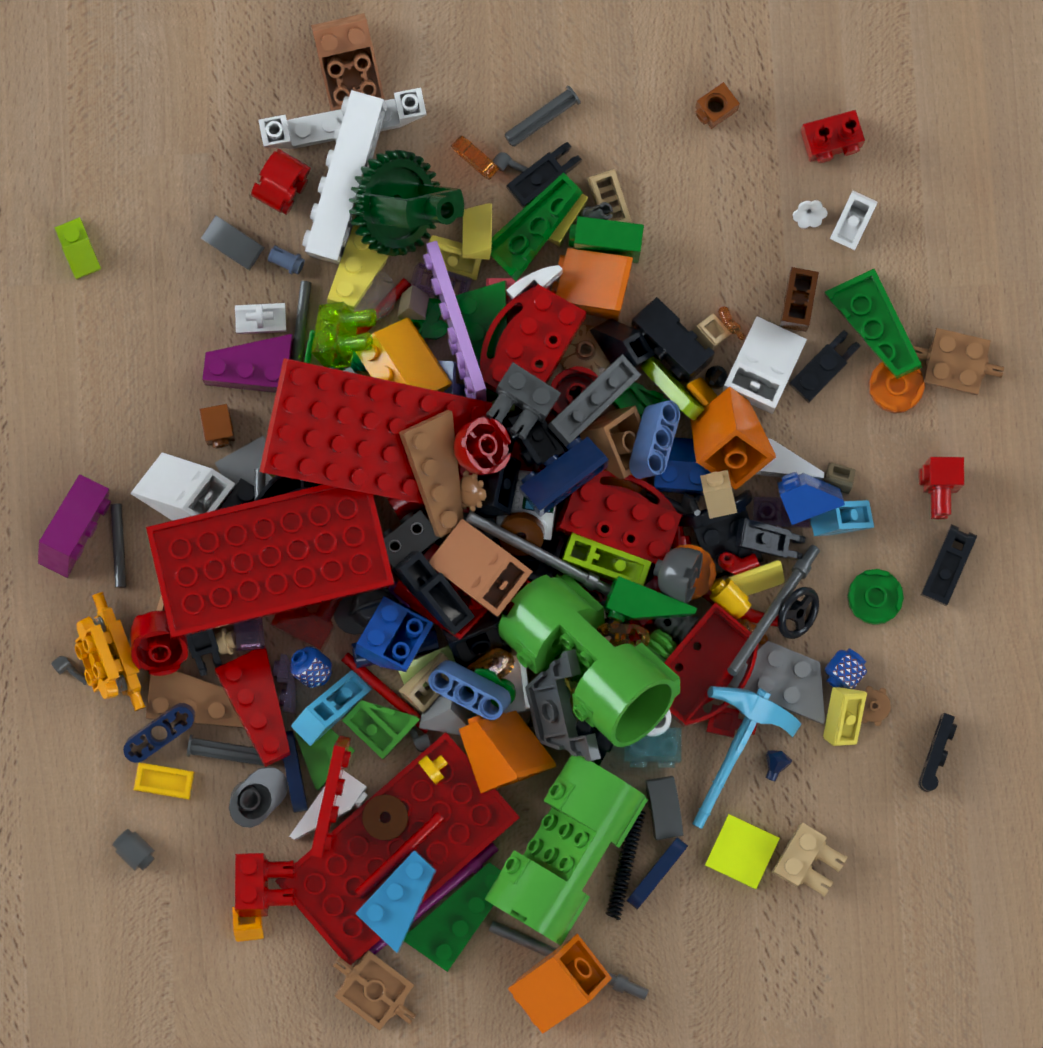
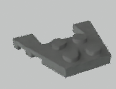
[525,649,601,761]

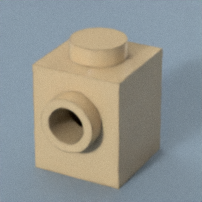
[700,470,737,519]

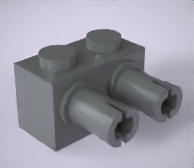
[486,362,561,440]

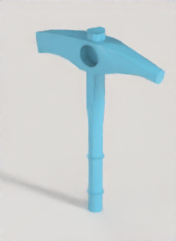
[692,686,801,829]

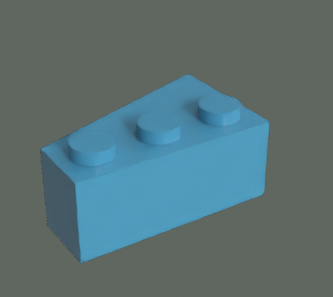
[355,850,436,953]

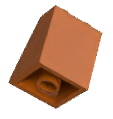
[551,248,633,321]
[690,386,776,490]
[459,710,557,793]
[508,933,612,1034]

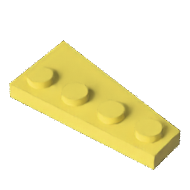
[327,216,389,311]

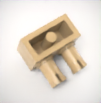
[772,823,848,897]

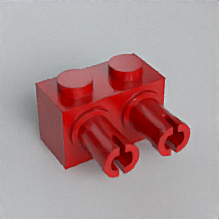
[801,110,865,163]
[918,457,964,520]
[235,853,295,917]

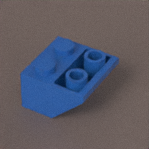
[355,597,434,672]

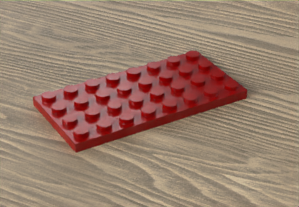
[259,358,493,513]
[146,485,395,639]
[275,732,520,965]

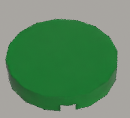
[847,569,904,625]

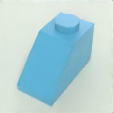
[810,500,874,536]

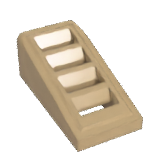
[587,169,632,223]
[398,653,449,713]

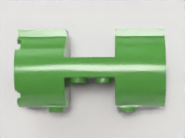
[499,574,680,747]
[485,755,648,946]

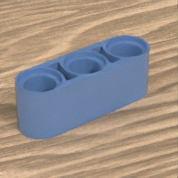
[629,400,680,479]
[428,660,511,720]

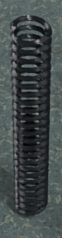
[606,811,646,920]

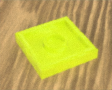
[705,814,780,890]

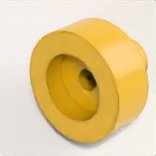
[418,755,448,785]

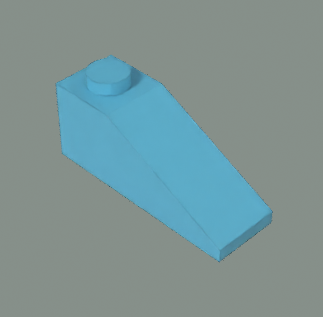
[291,670,372,746]

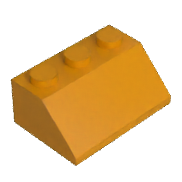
[354,318,452,392]

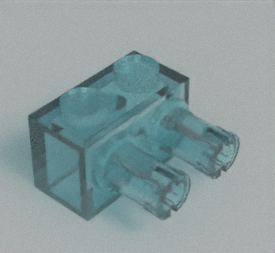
[624,728,681,768]

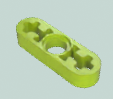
[641,357,704,420]

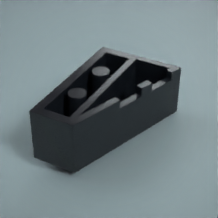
[631,297,715,384]

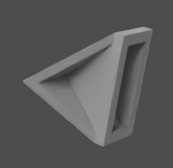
[419,695,478,735]

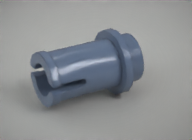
[268,245,305,275]

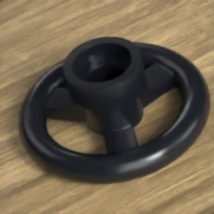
[778,587,820,639]

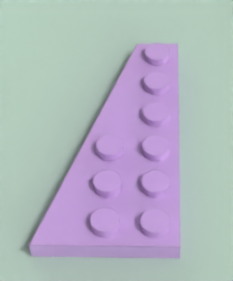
[423,241,487,401]

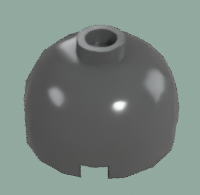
[654,547,703,604]

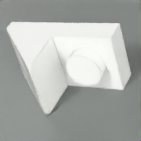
[830,191,878,250]

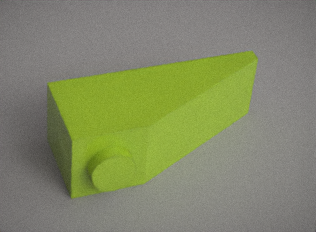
[560,533,651,586]

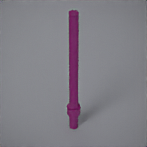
[364,842,499,955]

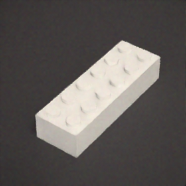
[302,90,387,265]

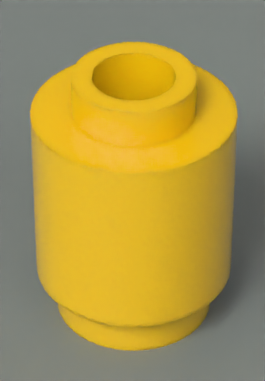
[710,578,751,620]

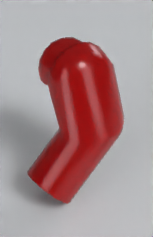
[718,552,760,575]

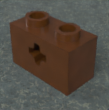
[779,267,819,332]

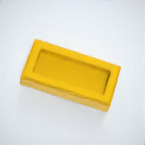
[133,762,195,800]

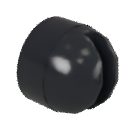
[705,366,728,389]

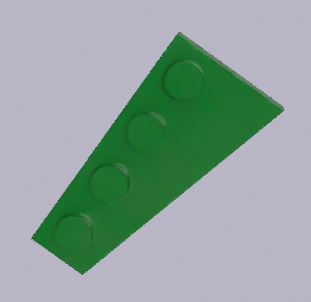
[490,172,583,282]
[824,268,922,379]
[455,281,508,402]
[404,862,501,972]

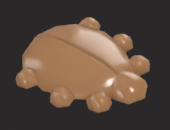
[460,471,486,512]
[857,686,891,726]

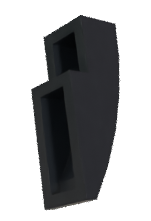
[391,551,475,635]

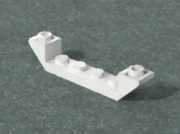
[258,88,426,149]

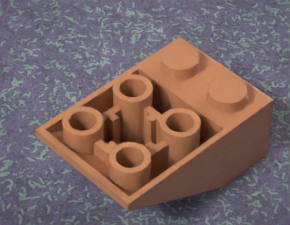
[311,13,384,111]
[428,519,533,617]

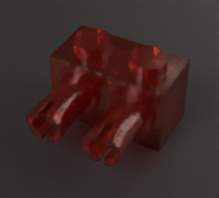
[271,598,343,653]

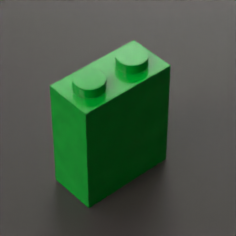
[568,216,644,263]

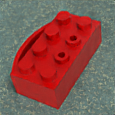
[480,284,586,394]
[553,471,682,569]
[664,603,758,727]

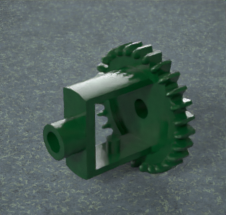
[349,150,464,256]

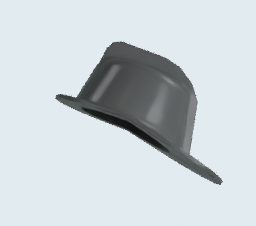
[333,587,400,635]
[229,767,288,828]

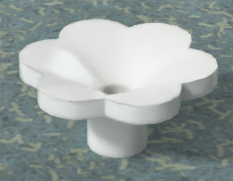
[792,200,828,228]

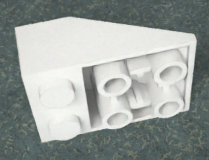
[722,316,807,414]
[131,452,235,521]

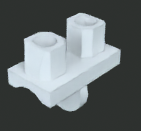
[235,303,286,334]

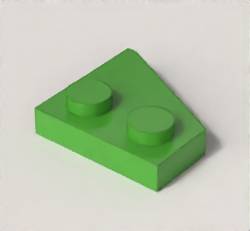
[342,700,421,759]
[295,729,355,791]

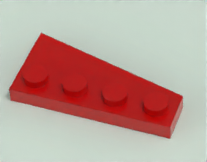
[215,645,290,767]
[310,735,351,858]

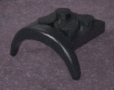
[678,490,763,579]

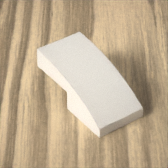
[506,265,563,300]

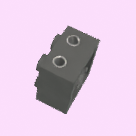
[382,510,442,569]

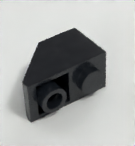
[590,319,655,368]

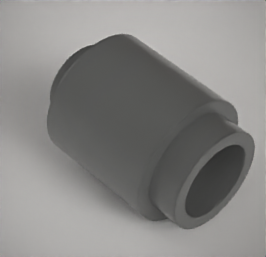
[112,829,155,871]

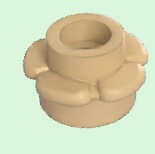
[215,628,238,655]

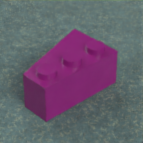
[202,334,294,393]
[38,474,111,578]

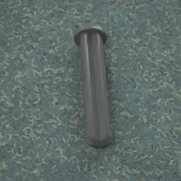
[505,85,581,146]
[187,734,270,766]

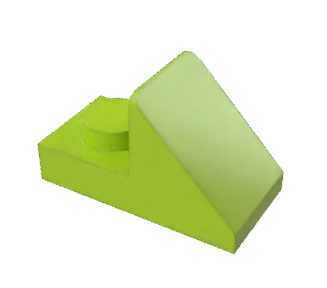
[54,217,101,280]

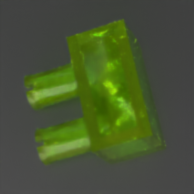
[311,301,377,368]

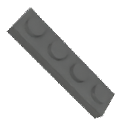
[547,354,641,447]

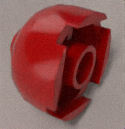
[453,417,511,475]

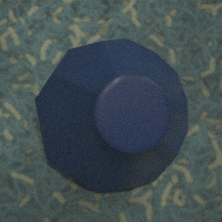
[766,750,792,781]

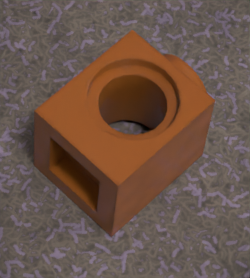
[695,82,740,129]
[199,404,235,448]

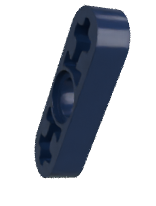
[123,703,195,763]
[283,730,308,813]
[626,837,688,910]

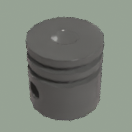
[652,615,699,644]

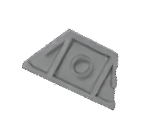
[728,641,825,725]

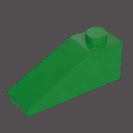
[604,576,697,623]

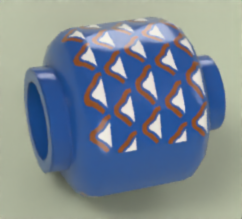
[290,646,332,688]
[825,648,867,689]

